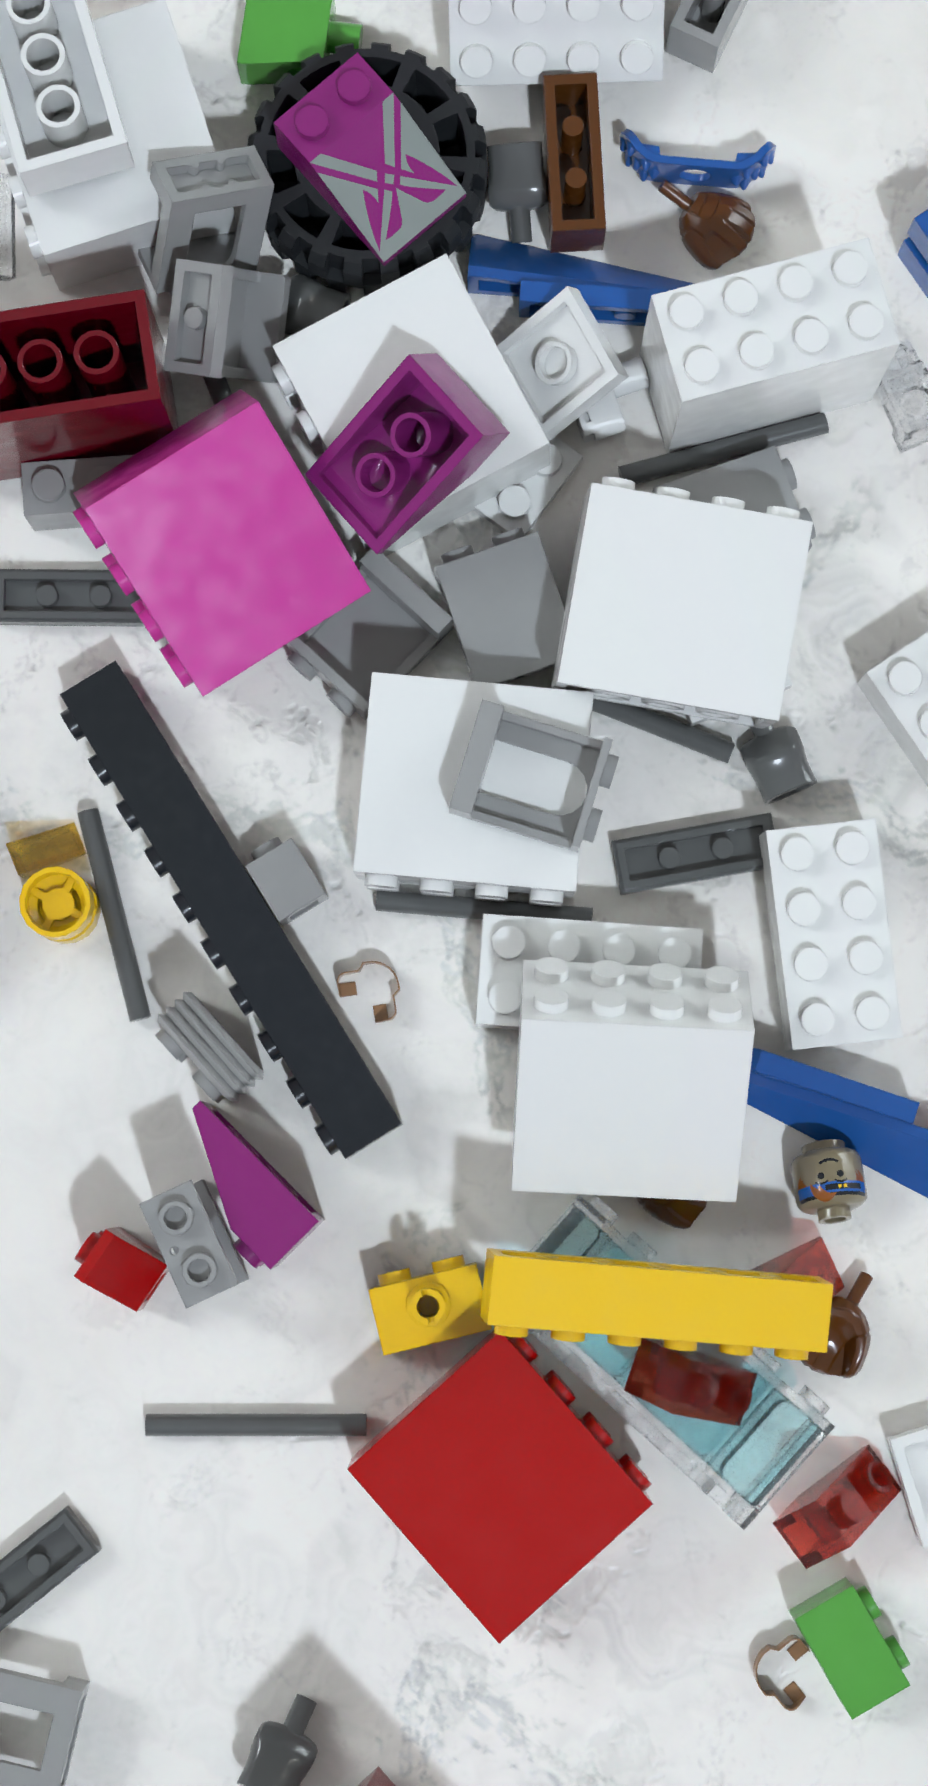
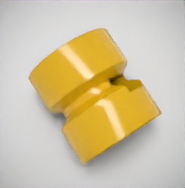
[19,866,101,944]

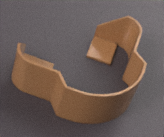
[337,961,400,1023]
[753,1635,810,1711]

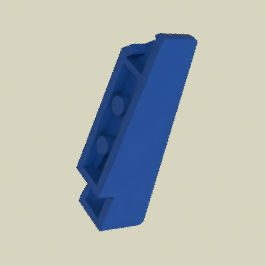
[467,234,695,326]
[747,1048,928,1198]

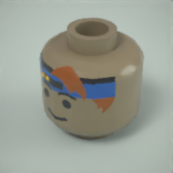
[791,1139,867,1224]

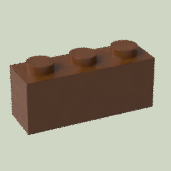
[542,73,606,253]

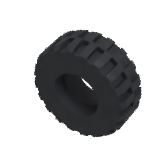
[247,42,488,296]

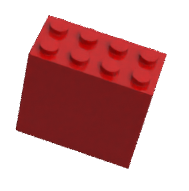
[347,1330,653,1644]

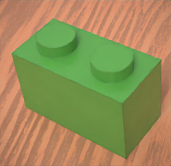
[788,1577,910,1720]

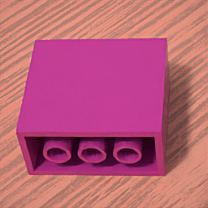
[72,389,371,696]

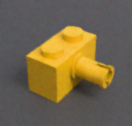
[368,1255,492,1356]

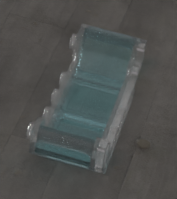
[529,1195,835,1530]

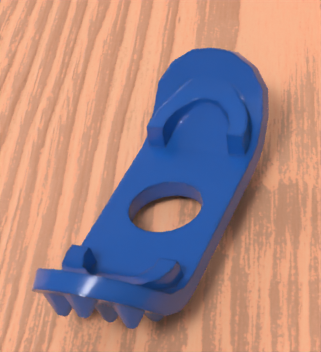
[620,129,776,190]

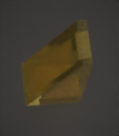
[6,822,87,879]

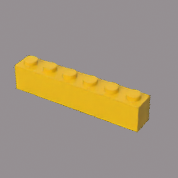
[480,1248,833,1360]

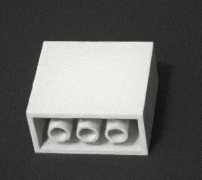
[0,0,238,291]
[639,237,900,453]
[270,253,550,556]
[551,477,813,729]
[353,672,594,907]
[511,957,755,1202]

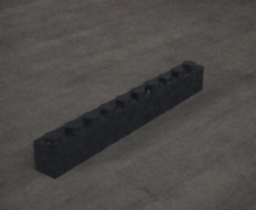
[60,660,403,1159]

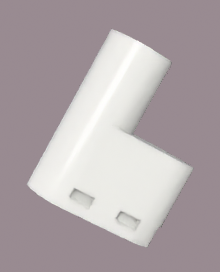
[576,356,650,443]

